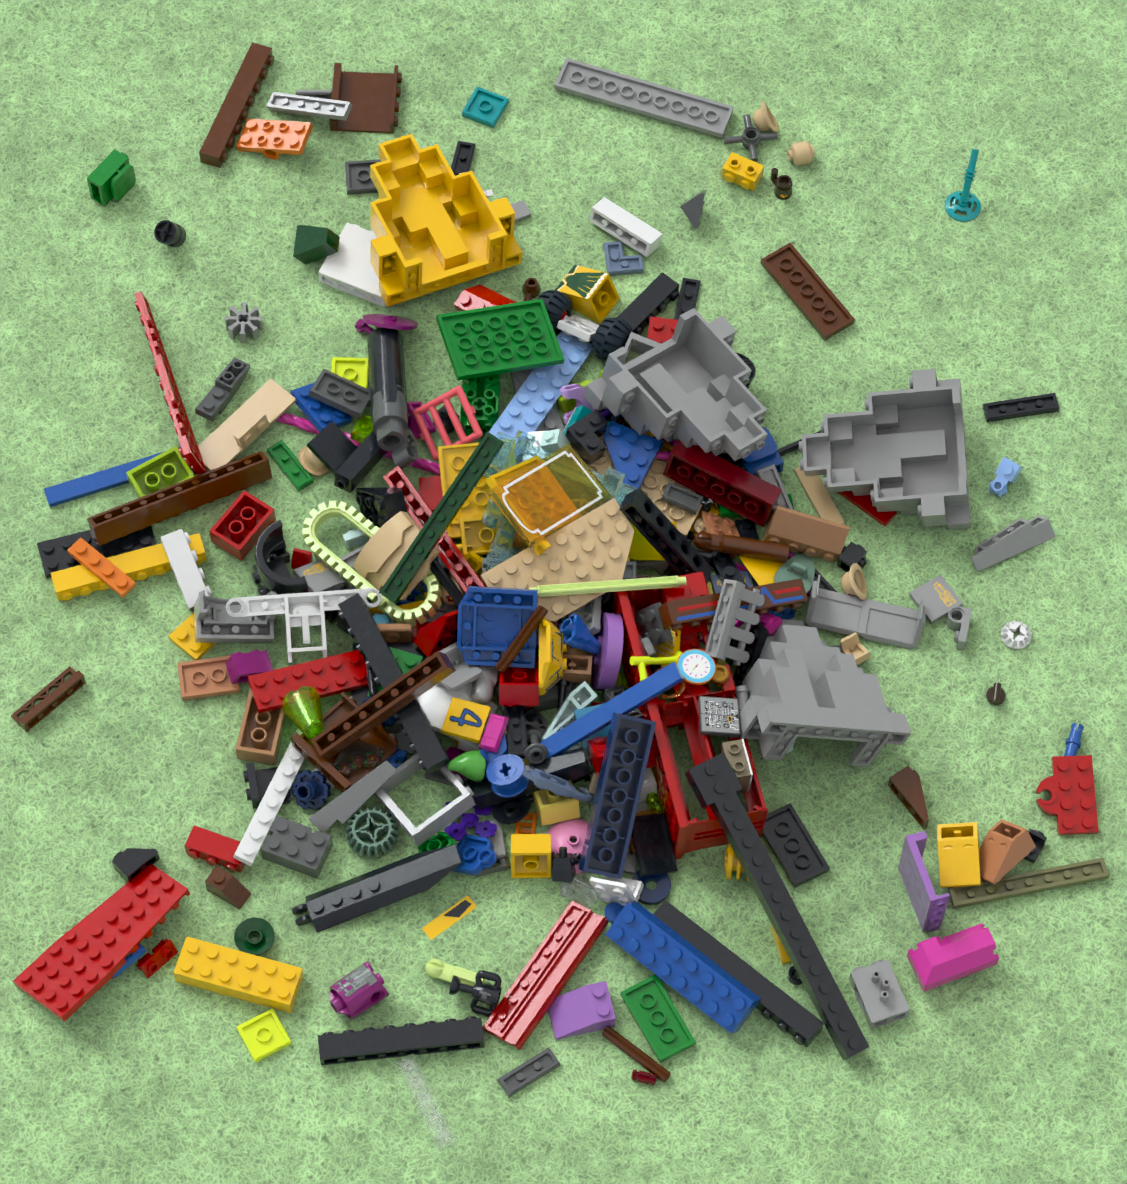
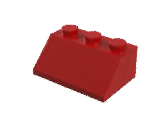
[454,284,517,312]

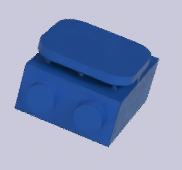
[738,427,784,476]

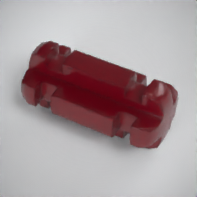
[631,1069,657,1086]

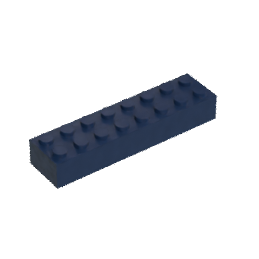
[578,712,656,879]

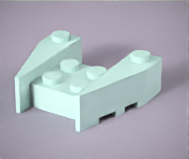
[540,681,597,767]

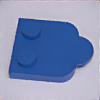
[452,834,497,875]

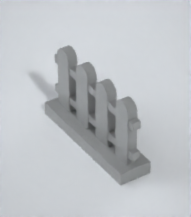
[705,579,765,666]

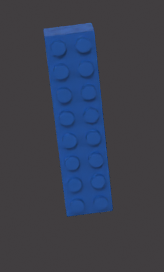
[605,901,761,1034]

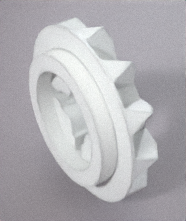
[1001,620,1032,649]

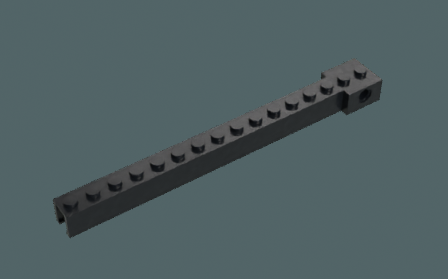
[685,752,869,1060]

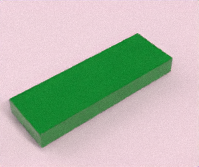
[267,440,314,492]

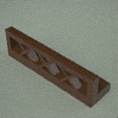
[11,666,86,732]

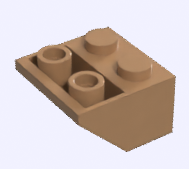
[560,645,593,683]

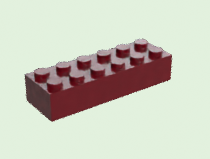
[663,440,782,527]

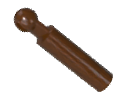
[693,531,789,563]

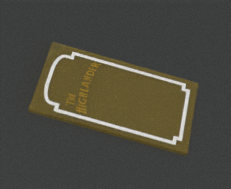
[487,443,612,548]

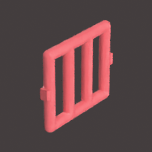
[413,386,483,461]

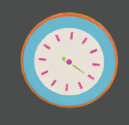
[677,649,716,685]

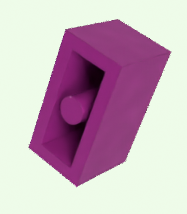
[225,650,273,684]

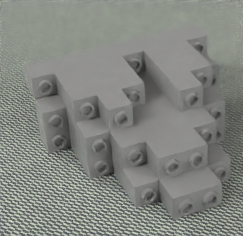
[583,308,768,461]
[799,369,971,530]
[739,619,911,767]

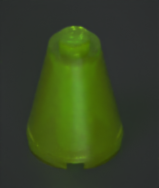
[282,686,324,739]

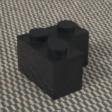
[565,409,608,466]

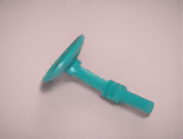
[945,148,981,222]

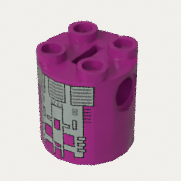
[329,962,389,1020]

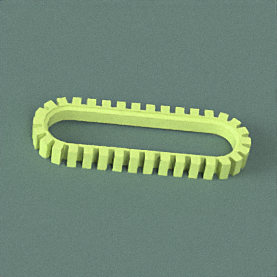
[302,500,443,626]

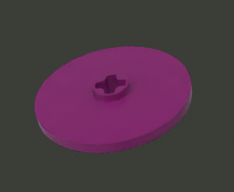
[362,314,418,330]

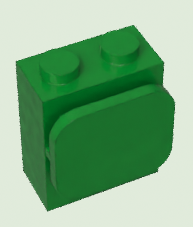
[87,149,136,207]

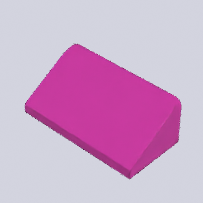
[407,401,436,439]

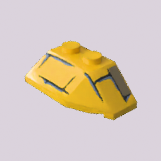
[539,617,567,695]

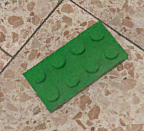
[620,974,696,1063]

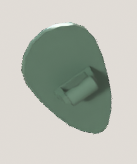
[774,553,815,594]

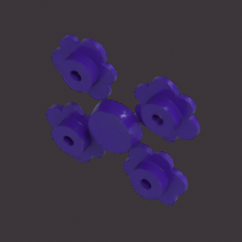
[444,799,497,841]

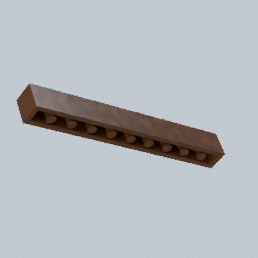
[87,451,272,546]

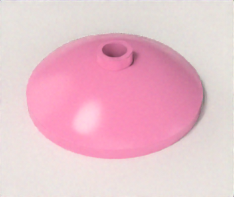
[546,818,589,874]

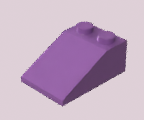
[548,981,616,1040]

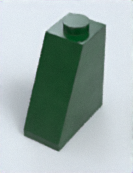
[293,225,340,264]

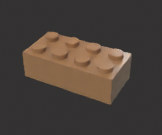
[235,689,289,765]

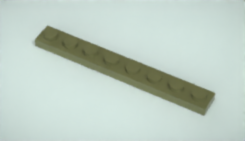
[948,858,1109,909]

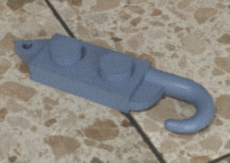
[522,768,593,802]

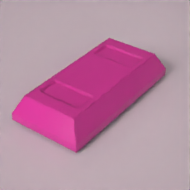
[478,713,509,753]

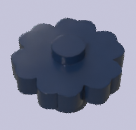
[292,770,331,810]

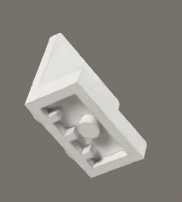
[590,876,644,906]

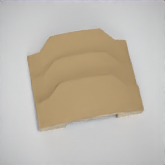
[353,511,440,600]

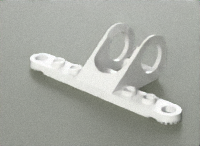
[226,588,382,663]

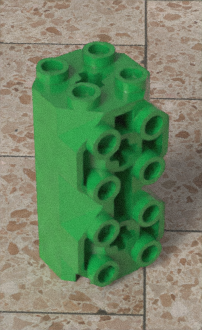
[460,374,501,439]

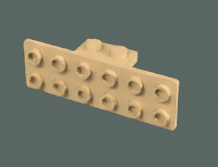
[198,379,296,470]

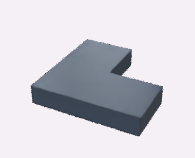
[603,241,644,276]

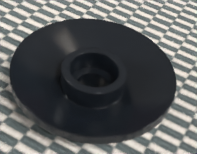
[492,795,531,825]

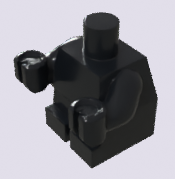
[551,847,581,882]

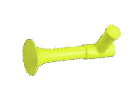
[630,651,682,682]

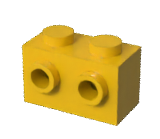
[722,152,764,191]

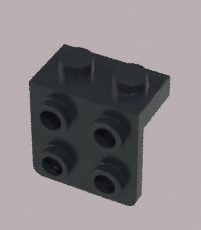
[243,762,292,809]

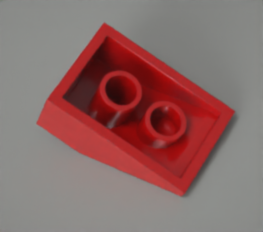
[414,610,458,657]
[499,655,539,707]

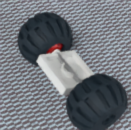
[537,290,634,362]

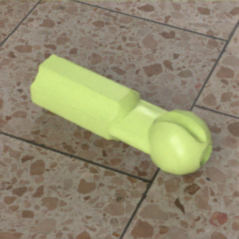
[425,959,486,986]

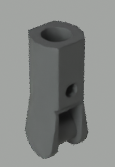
[476,854,511,878]

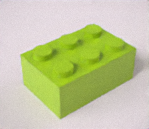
[126,446,195,498]

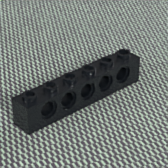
[619,488,713,584]

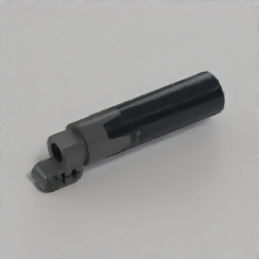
[367,328,418,469]

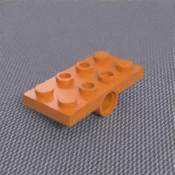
[236,119,313,160]

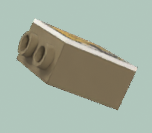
[720,739,753,794]

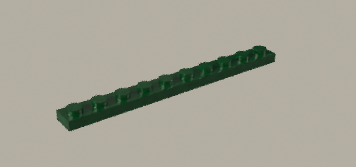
[379,431,504,604]

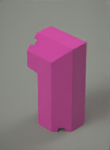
[907,923,999,992]

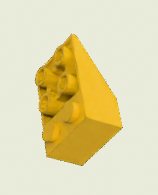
[937,822,981,888]

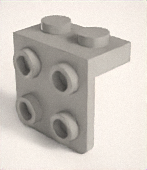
[426,642,483,691]

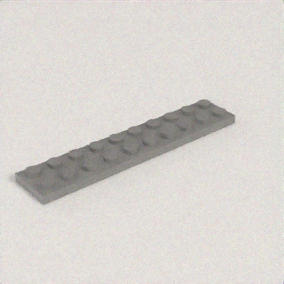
[554,58,734,138]

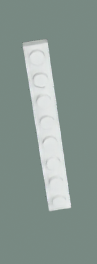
[233,729,305,866]

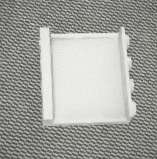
[318,222,412,307]

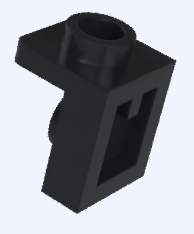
[1024,829,1047,864]

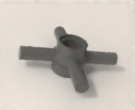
[724,114,778,162]

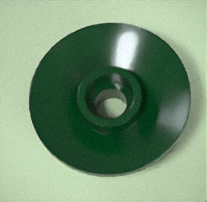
[234,917,275,956]

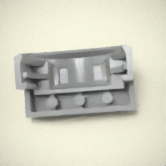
[194,590,277,643]

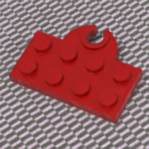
[1035,755,1099,835]

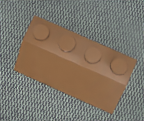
[763,505,850,562]

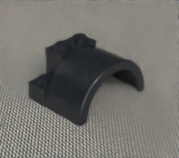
[252,520,308,596]

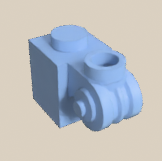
[989,457,1023,498]

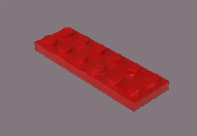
[248,650,369,713]

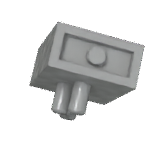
[849,960,910,1030]

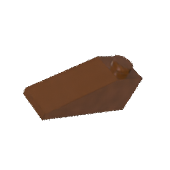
[888,766,929,830]

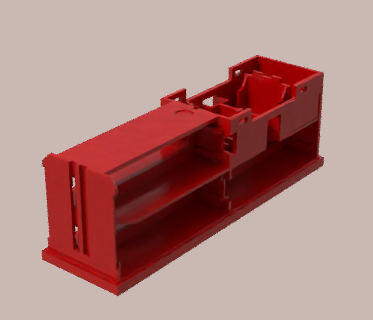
[611,572,768,860]

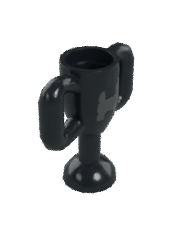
[449,970,502,1017]

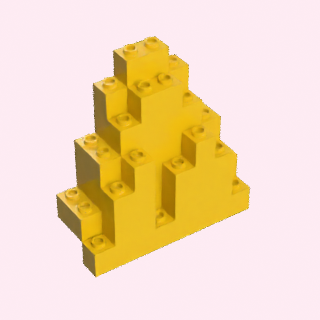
[370,134,523,307]

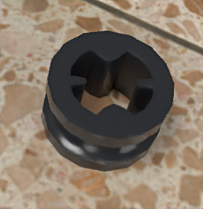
[788,966,802,985]

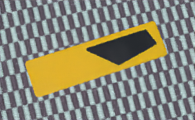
[422,896,477,940]

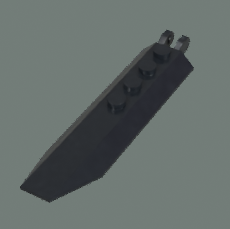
[292,844,462,932]

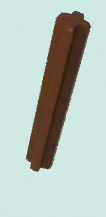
[495,605,548,673]
[602,1026,671,1082]

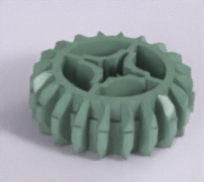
[345,806,399,859]

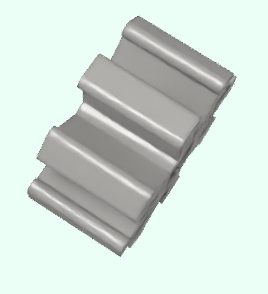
[225,302,263,343]

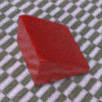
[291,548,313,569]

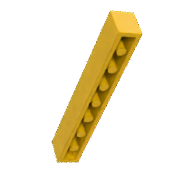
[51,533,207,601]

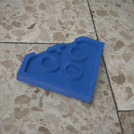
[603,421,663,490]

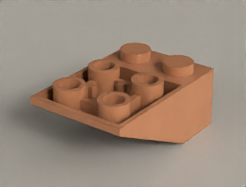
[980,819,1036,884]

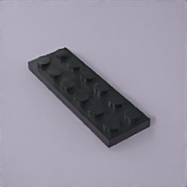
[37,526,156,578]

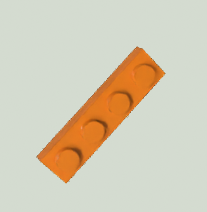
[67,538,136,598]

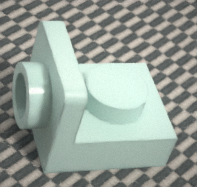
[343,530,368,549]

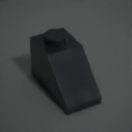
[112,848,160,883]

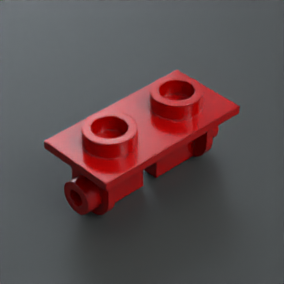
[136,939,178,979]

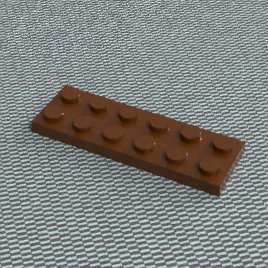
[760,243,855,340]

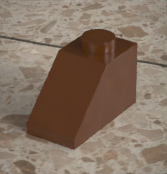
[205,866,251,910]

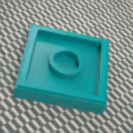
[462,86,509,128]

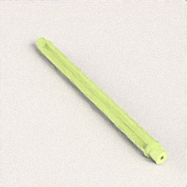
[529,576,686,597]

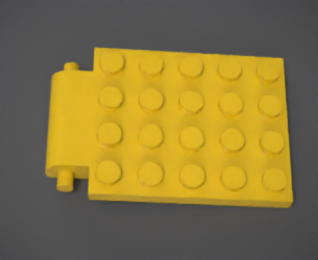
[437,439,521,556]

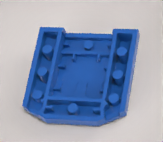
[457,586,538,668]

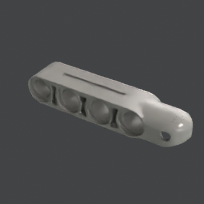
[471,665,498,705]

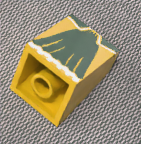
[555,265,620,324]

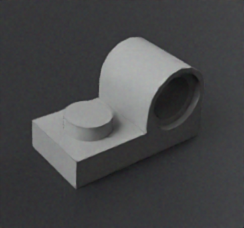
[946,606,972,650]

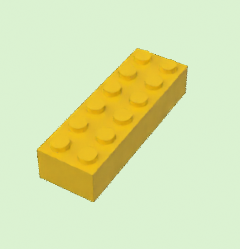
[173,937,304,1013]

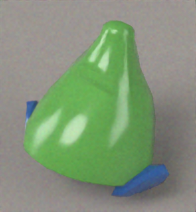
[447,749,489,782]

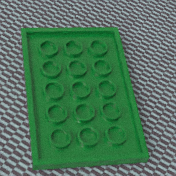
[436,299,565,381]

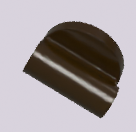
[986,683,1006,705]

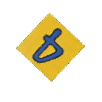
[441,697,491,743]

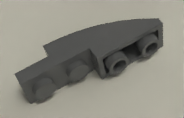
[195,357,250,421]

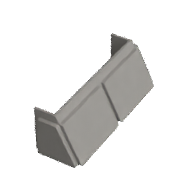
[805,575,926,649]

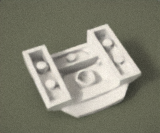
[417,682,498,752]

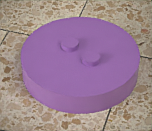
[591,612,624,691]

